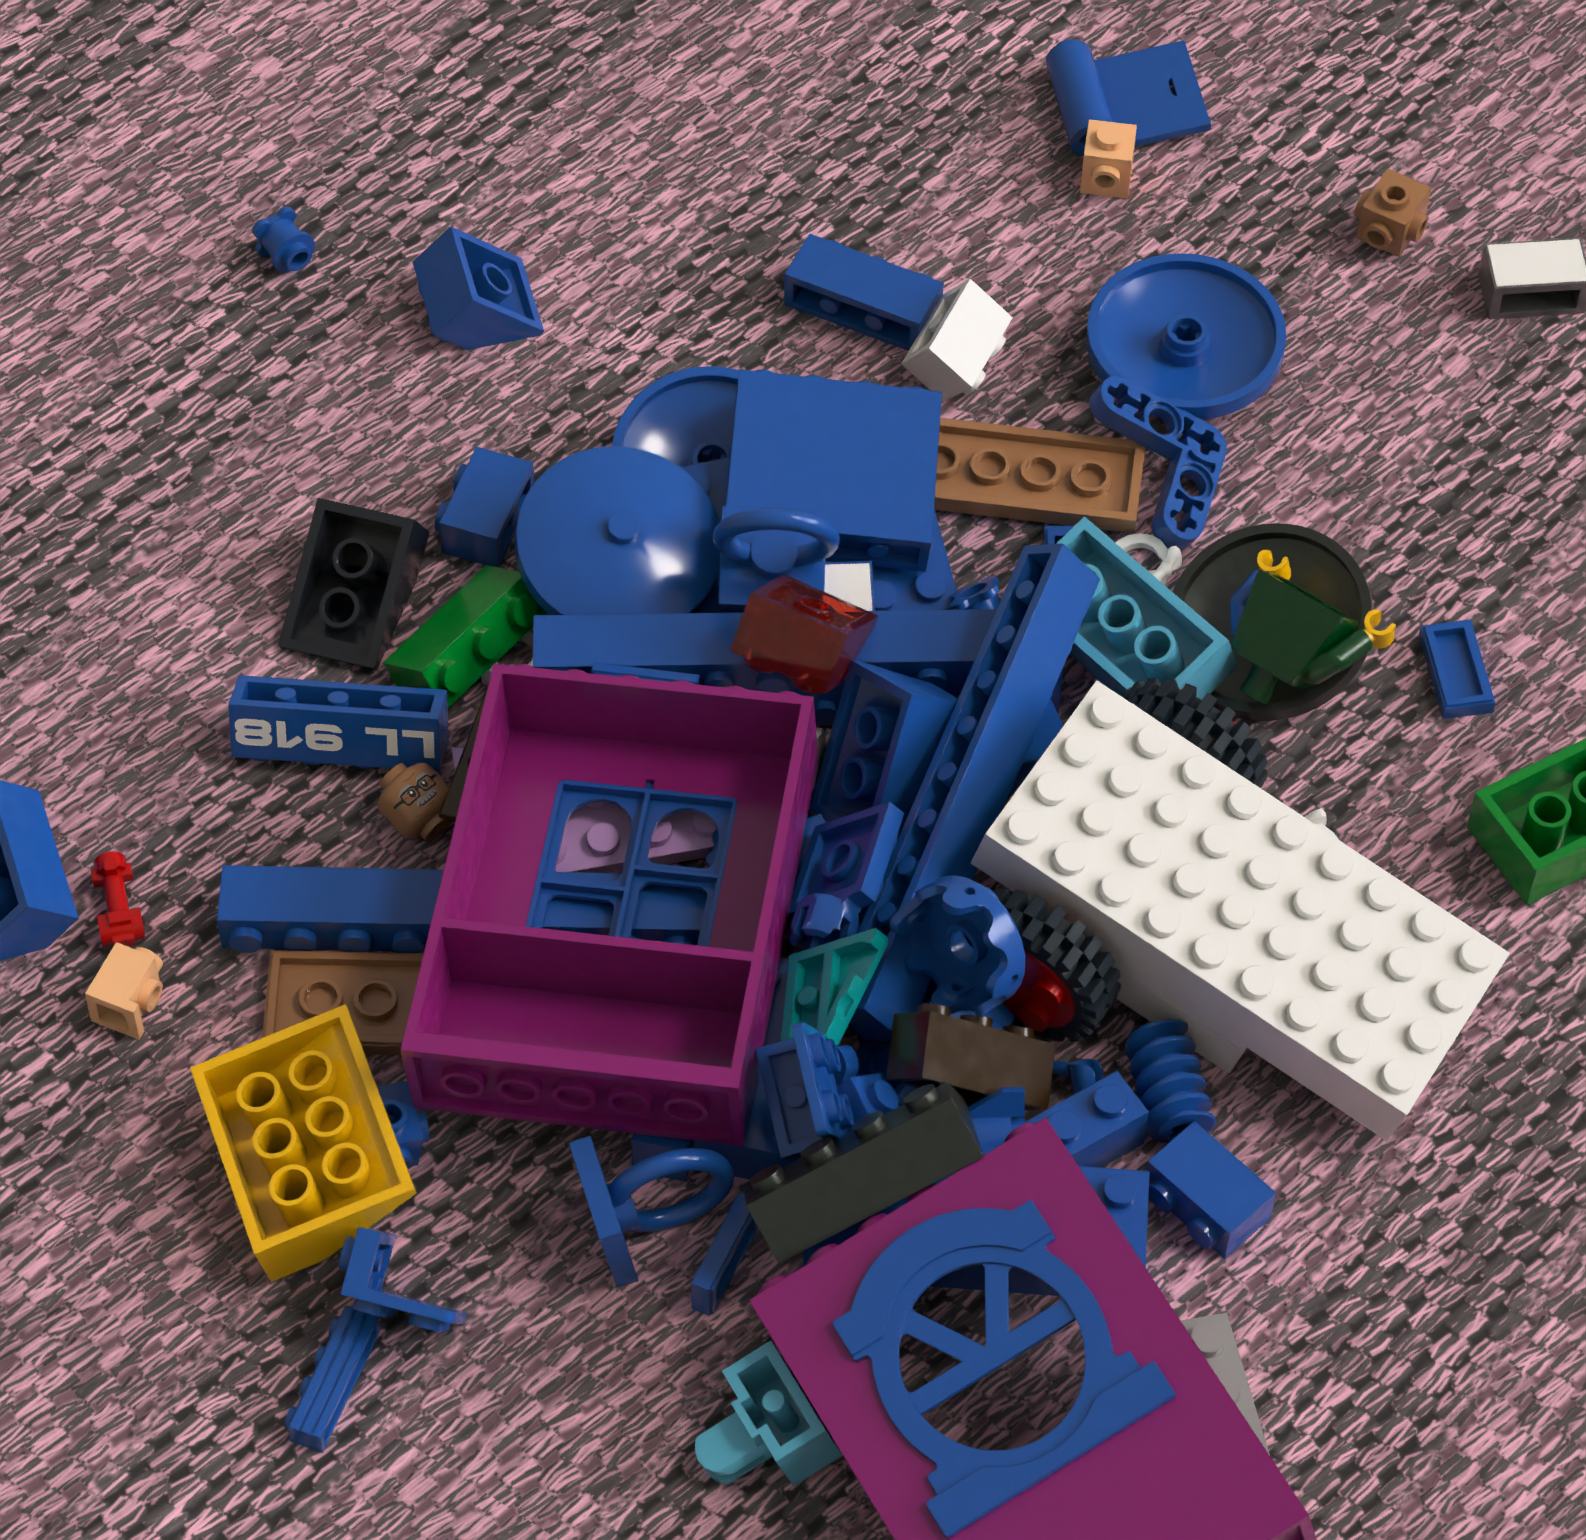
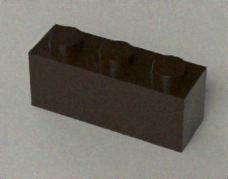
[886,1003,1055,1111]

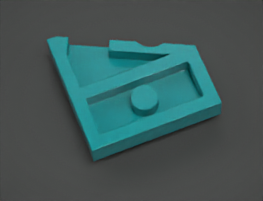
[780,928,889,1046]

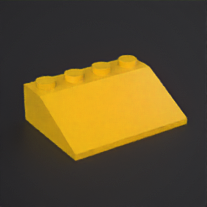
[190,1004,417,1282]

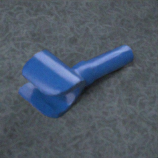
[1052,1058,1103,1094]

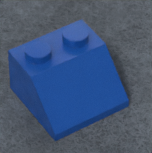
[412,227,544,350]

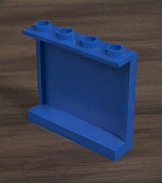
[726,369,942,572]

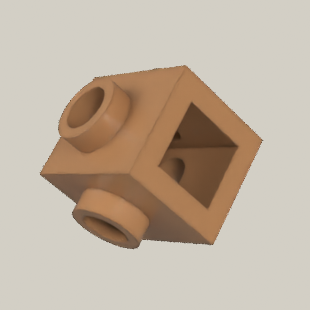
[1354,169,1431,257]

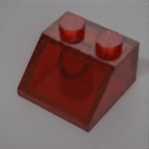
[730,574,879,694]

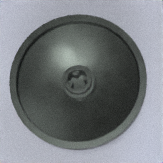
[1172,523,1374,721]

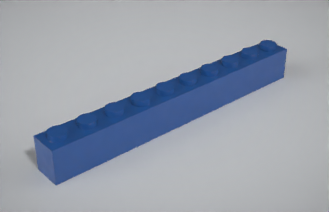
[848,544,1100,1041]
[217,865,707,953]

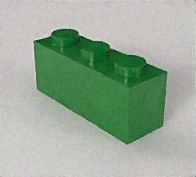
[383,565,547,708]

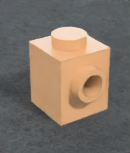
[1080,119,1137,199]

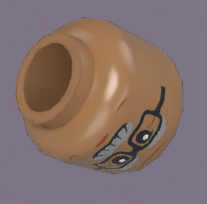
[377,763,452,842]

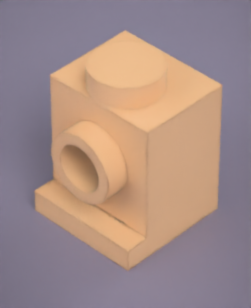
[85,942,163,1040]

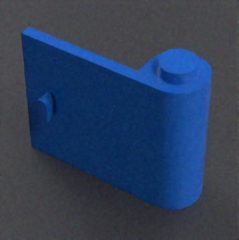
[1046,40,1211,156]

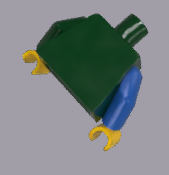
[1230,550,1396,704]

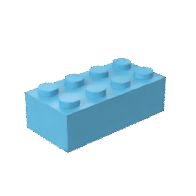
[1056,516,1238,700]

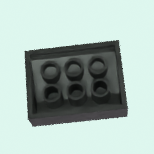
[744,1082,984,1264]

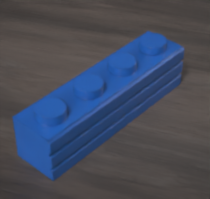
[285,1305,380,1453]

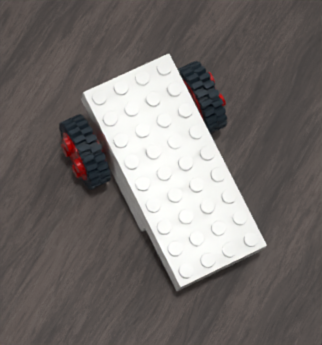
[964,677,1510,1141]

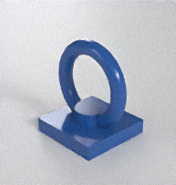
[713,506,840,613]
[569,1136,734,1287]

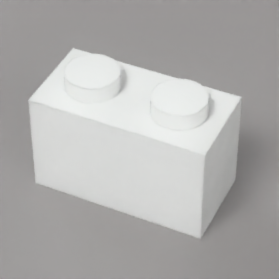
[901,279,1013,402]

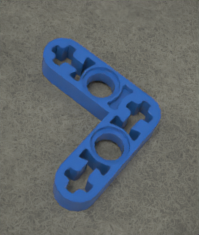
[1089,376,1227,551]

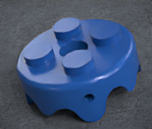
[890,875,1026,1017]

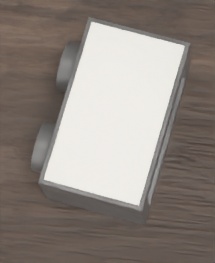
[1478,238,1586,319]

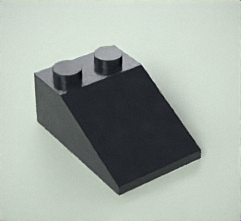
[278,498,430,670]

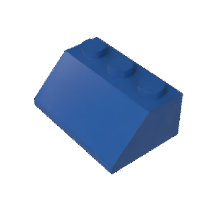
[809,660,958,837]
[0,780,79,961]

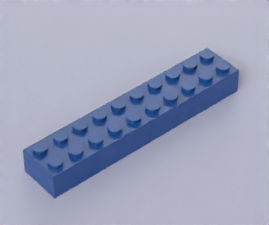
[533,609,1064,726]

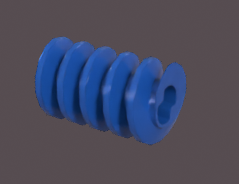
[1125,1019,1217,1143]

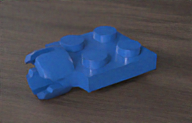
[788,801,904,950]

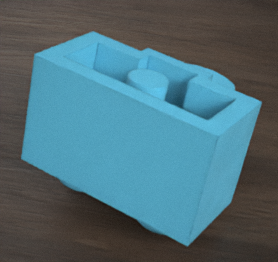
[695,1340,843,1486]

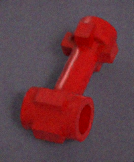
[90,851,146,947]

